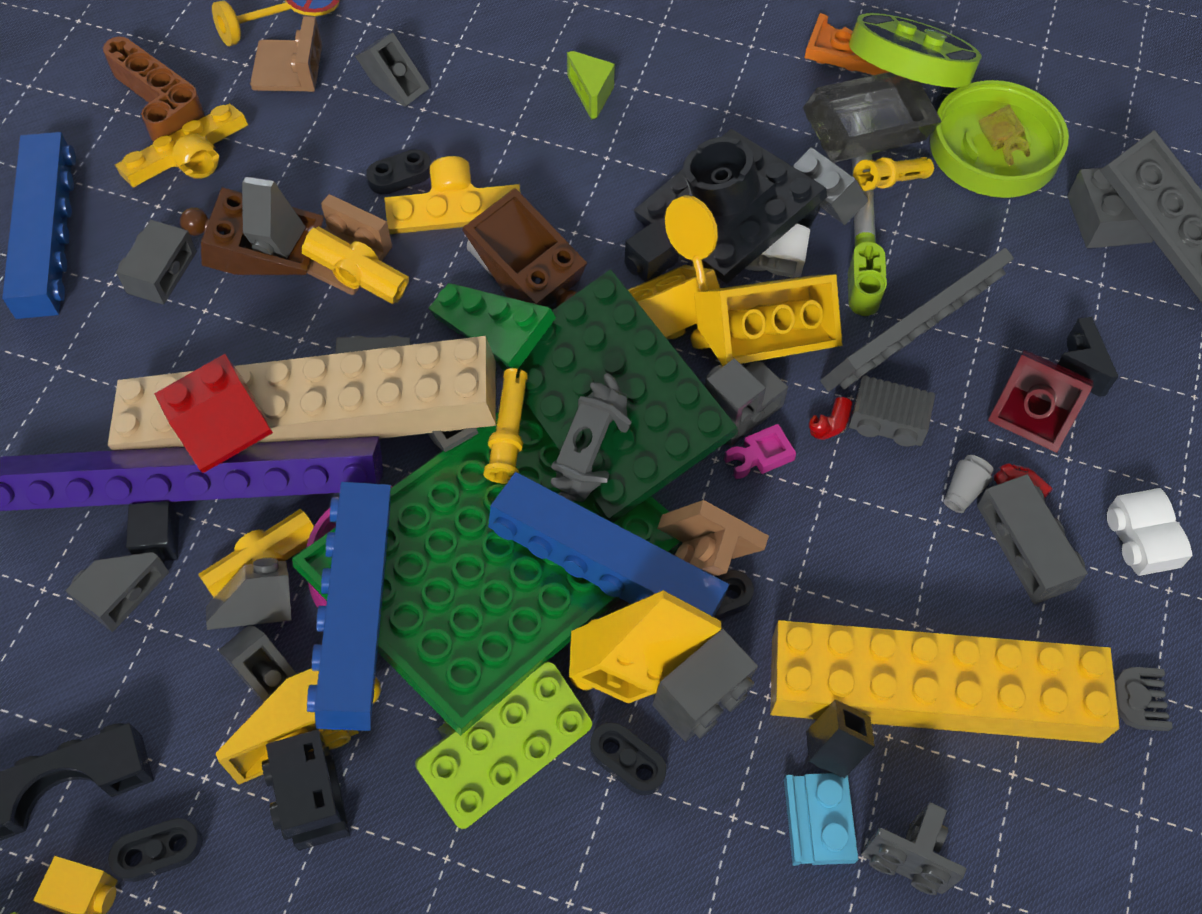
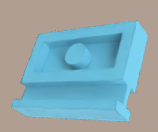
[784,773,858,866]

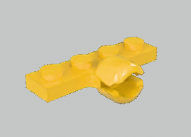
[115,103,248,187]
[384,156,520,234]

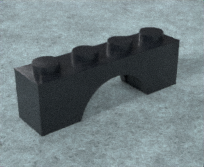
[0,723,154,841]

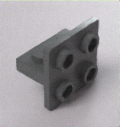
[861,802,966,895]

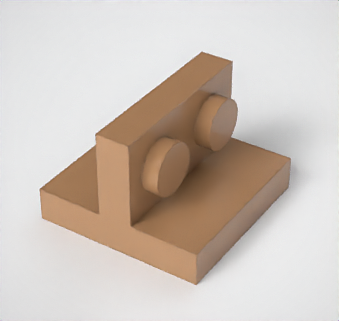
[657,500,769,576]

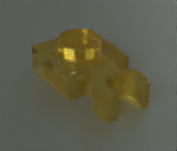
[979,105,1030,166]

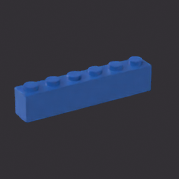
[2,132,76,319]
[488,472,729,617]
[307,482,391,731]

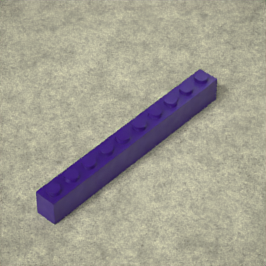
[0,436,383,511]

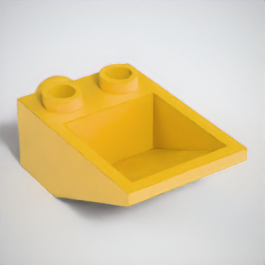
[569,590,721,704]
[216,668,381,785]

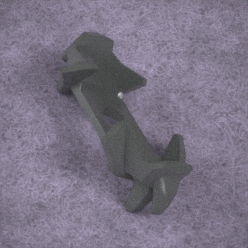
[551,373,632,502]

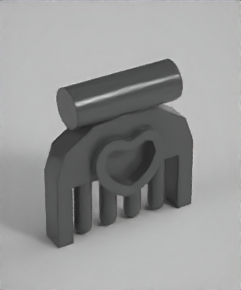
[1113,667,1173,731]

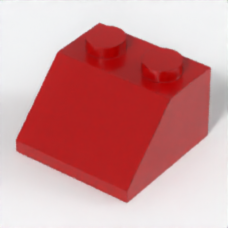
[154,354,273,473]

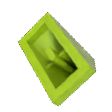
[567,51,615,120]

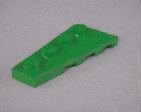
[428,283,556,370]

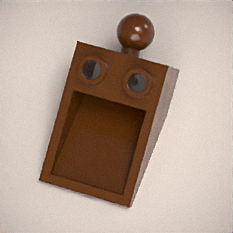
[180,187,324,275]
[462,188,587,307]

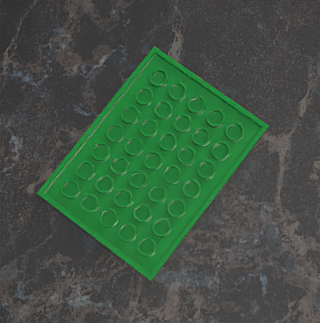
[292,400,683,736]

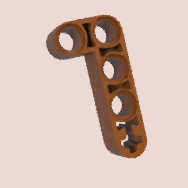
[103,37,205,142]

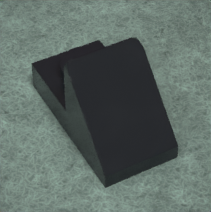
[1057,317,1119,397]

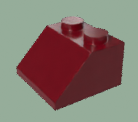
[988,350,1093,453]

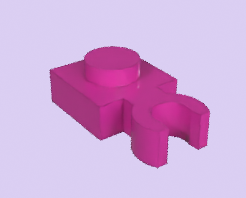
[724,424,796,479]

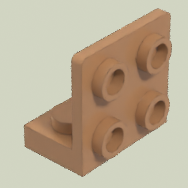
[250,16,322,92]
[307,194,392,295]

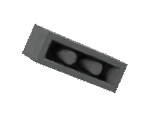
[977,474,1088,605]

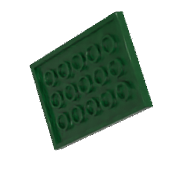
[497,269,739,523]

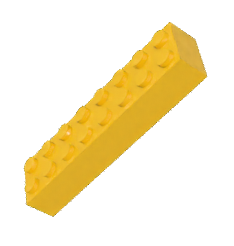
[770,620,1119,743]

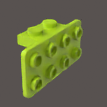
[415,661,592,829]

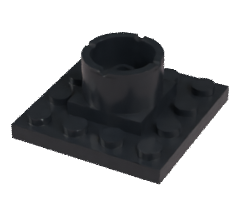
[634,129,828,284]

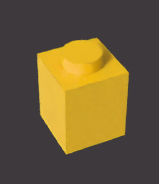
[33,856,118,914]

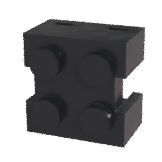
[262,729,350,851]

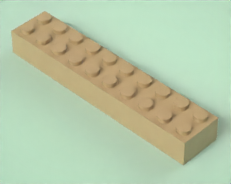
[108,336,496,451]

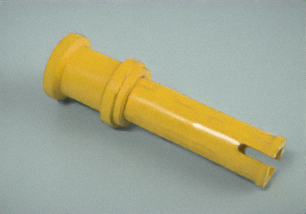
[853,157,934,191]
[483,368,528,484]

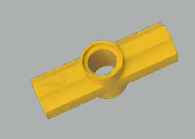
[301,226,409,304]
[198,509,314,598]

